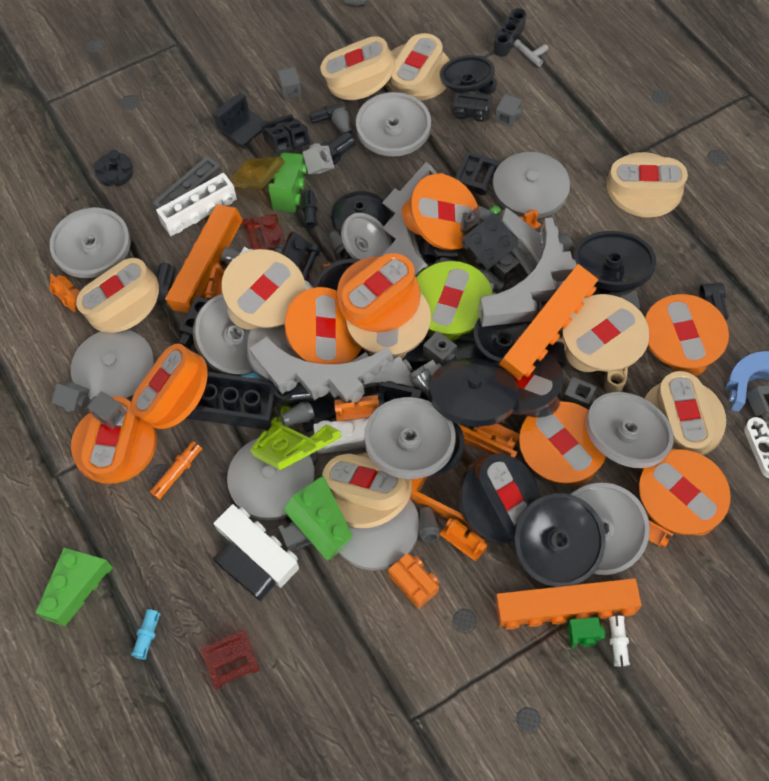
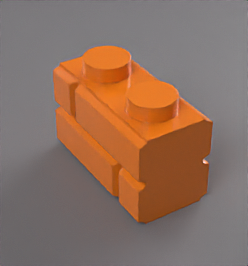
[388,553,439,609]

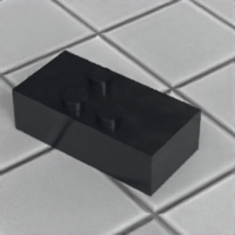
[186,372,276,430]

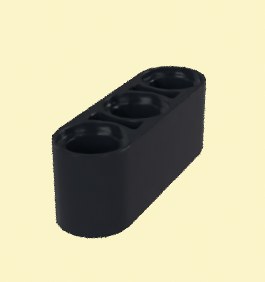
[493,8,527,57]
[213,542,276,601]

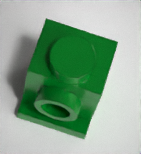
[567,617,605,648]

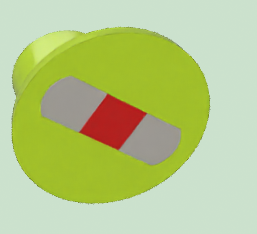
[416,261,493,341]

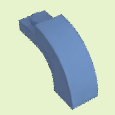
[724,351,769,412]

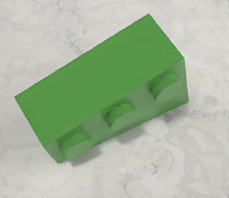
[268,153,308,213]
[283,476,353,561]
[35,548,113,626]

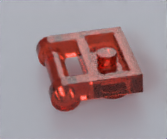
[243,213,285,251]
[200,630,260,690]

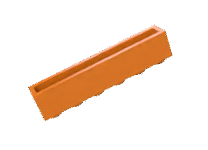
[165,204,243,314]
[499,264,599,380]
[495,578,642,630]

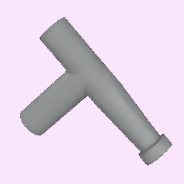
[514,40,548,67]

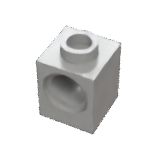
[303,143,334,174]

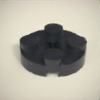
[94,150,133,187]

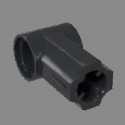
[320,132,355,165]
[419,238,459,264]
[155,263,176,303]
[699,283,729,320]
[274,382,318,406]

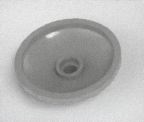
[341,213,392,260]

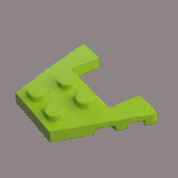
[250,406,342,470]

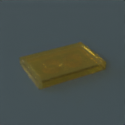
[230,157,285,190]

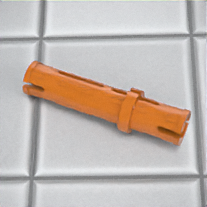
[149,441,203,500]

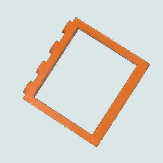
[410,424,517,531]

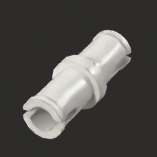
[609,616,630,666]

